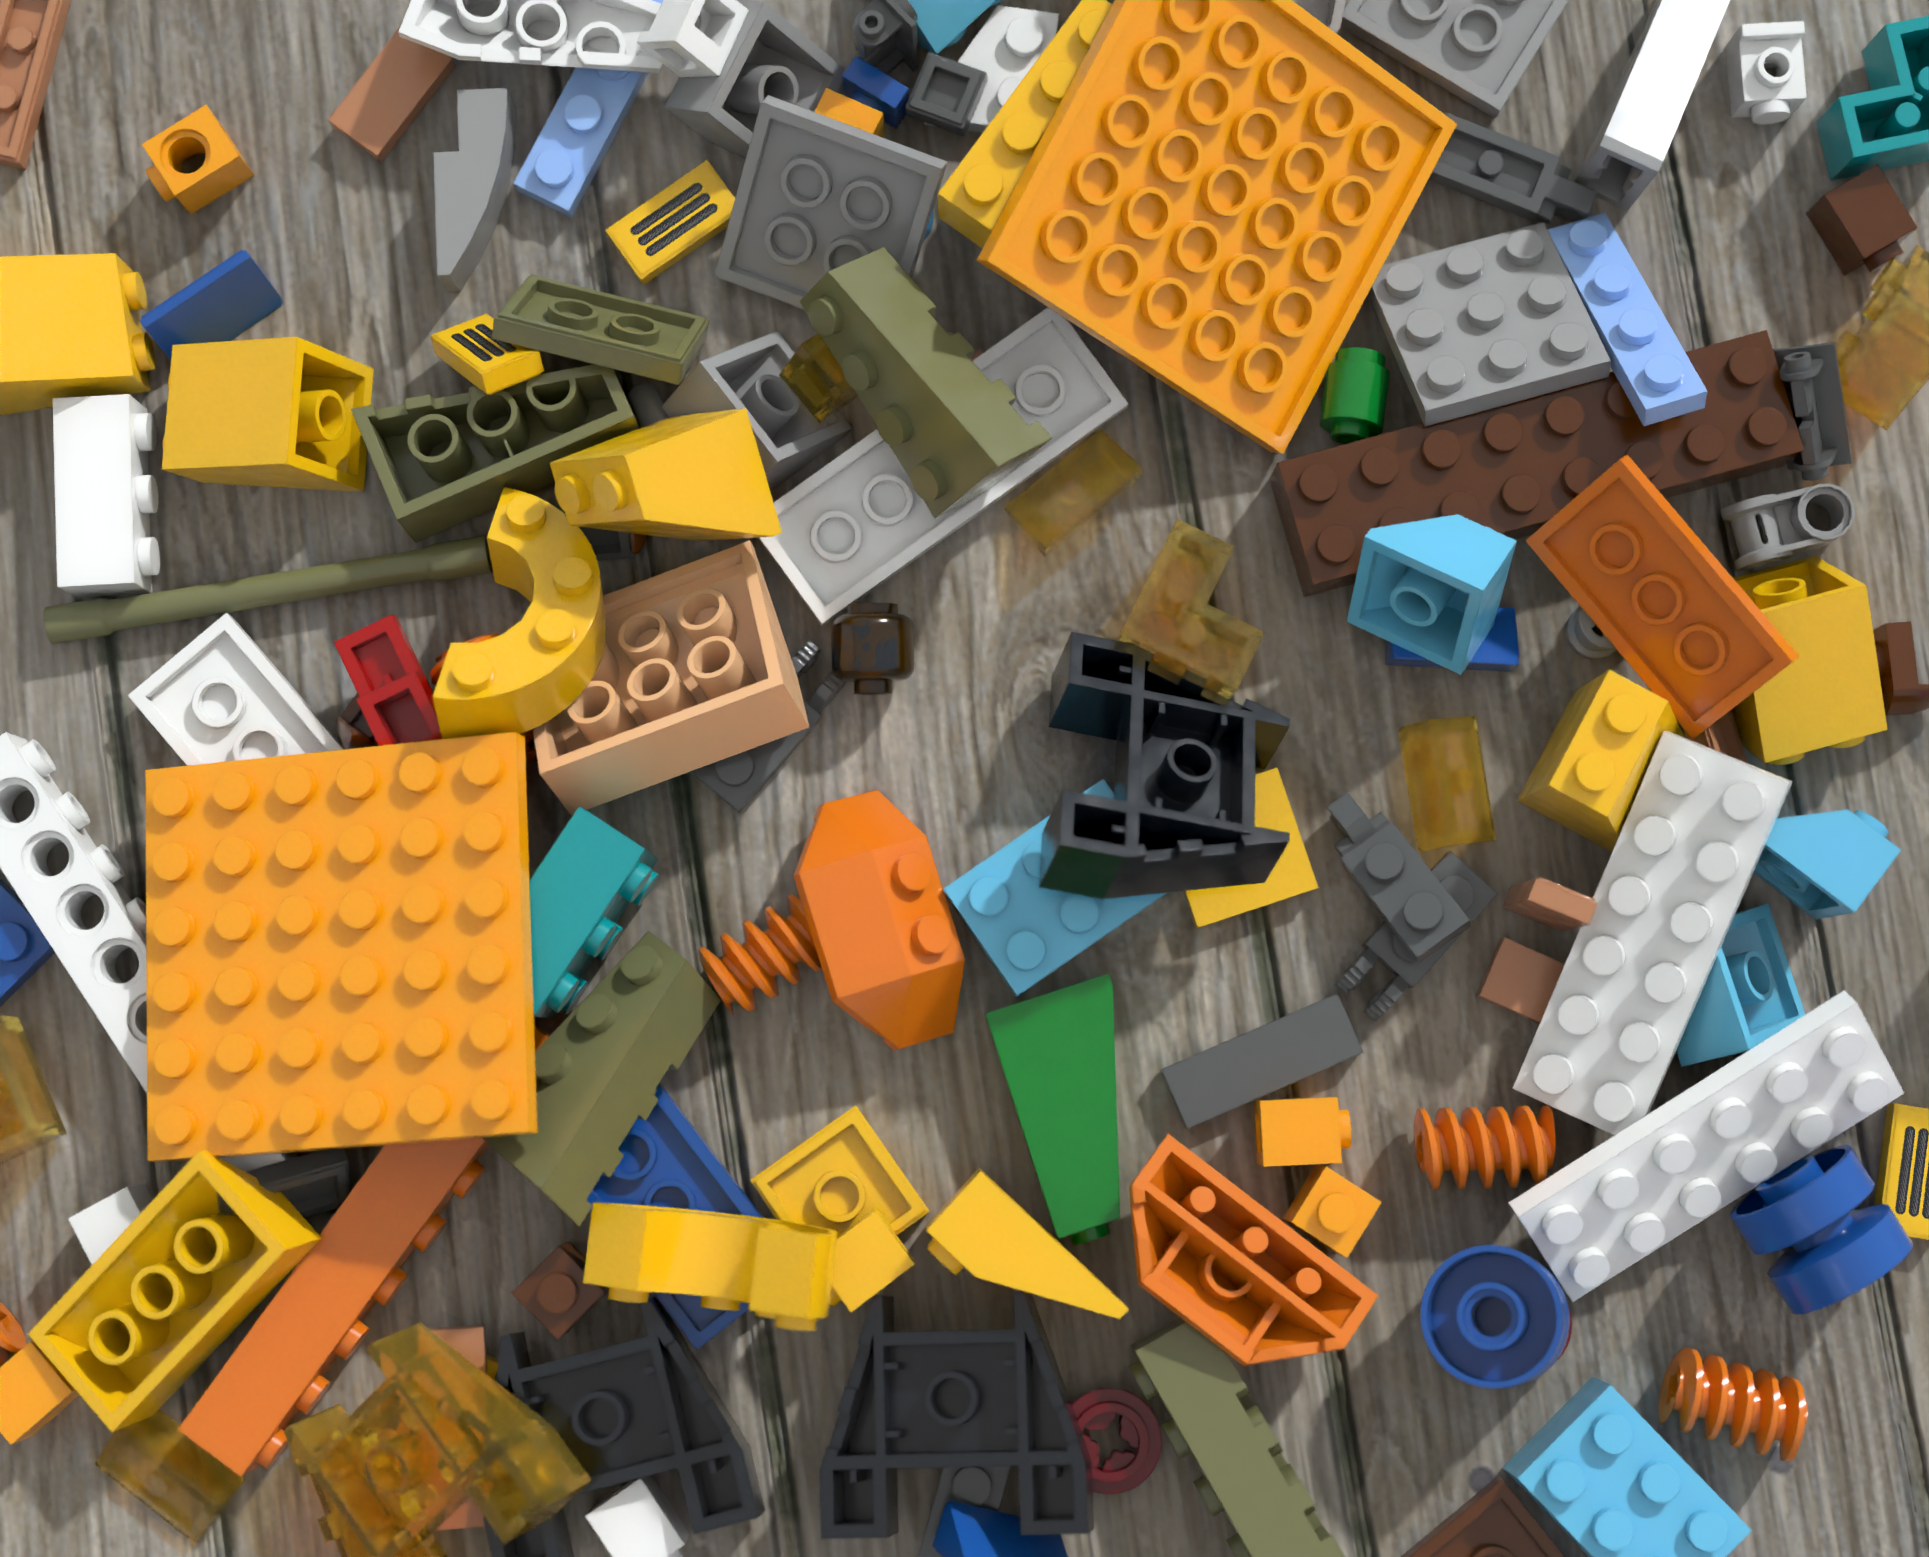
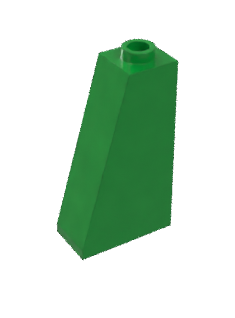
[984,973,1120,1246]

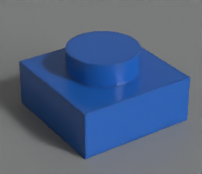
[842,56,909,129]

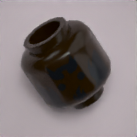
[831,603,914,695]

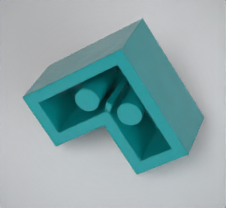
[1816,16,1929,181]

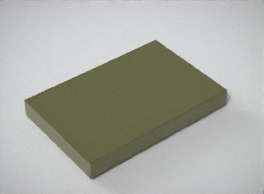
[491,274,710,385]

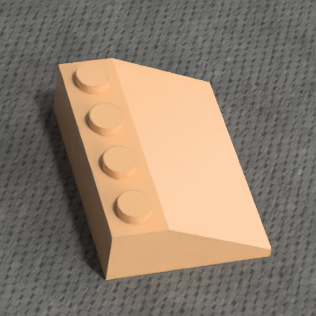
[533,540,809,816]

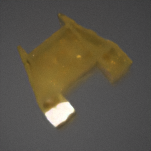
[284,1322,592,1557]

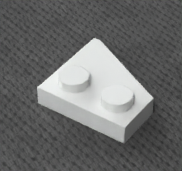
[924,5,1059,133]

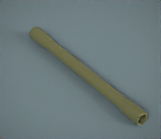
[44,535,493,644]

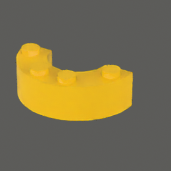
[433,487,607,739]
[583,1203,837,1331]

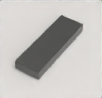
[1160,994,1364,1129]

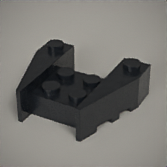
[1039,632,1290,899]
[820,1291,1094,1539]
[483,1297,765,1557]

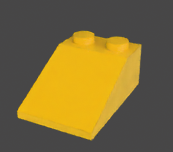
[926,1167,1129,1319]

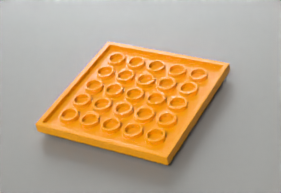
[977,0,1457,454]
[145,732,537,1162]

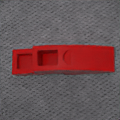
[333,614,442,746]

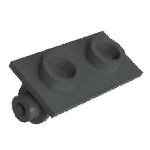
[853,0,918,75]
[1773,342,1853,481]

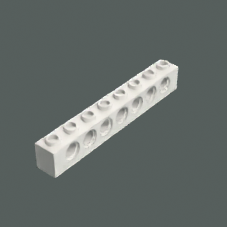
[0,732,299,1172]

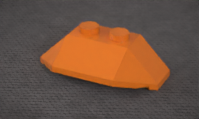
[793,790,965,1051]
[1129,1134,1379,1366]

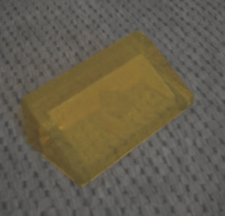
[1004,429,1143,556]
[1399,716,1496,851]
[94,1409,245,1545]

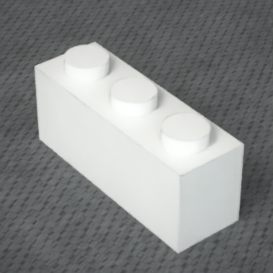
[52,394,160,598]

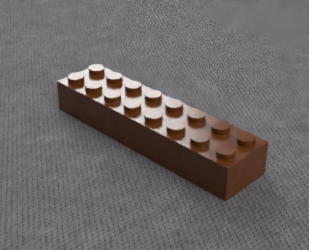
[1269,330,1804,597]

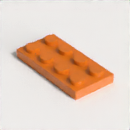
[1525,455,1799,739]

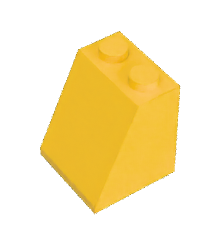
[0,253,156,415]
[162,336,374,492]
[549,408,782,541]
[1732,556,1887,765]
[1517,670,1684,852]

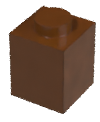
[1806,164,1917,276]
[512,1241,609,1340]

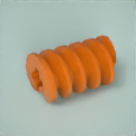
[698,893,822,1017]
[1414,1105,1556,1190]
[1658,1347,1808,1463]

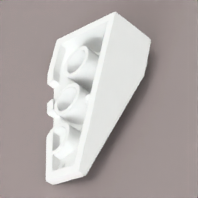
[398,0,663,73]

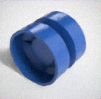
[1730,1145,1913,1314]
[1420,1245,1570,1388]

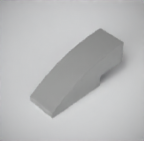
[433,88,517,293]

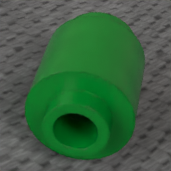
[1320,347,1390,445]

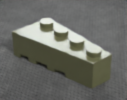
[799,247,1052,518]
[351,364,640,543]
[483,931,721,1226]
[1128,1317,1345,1557]

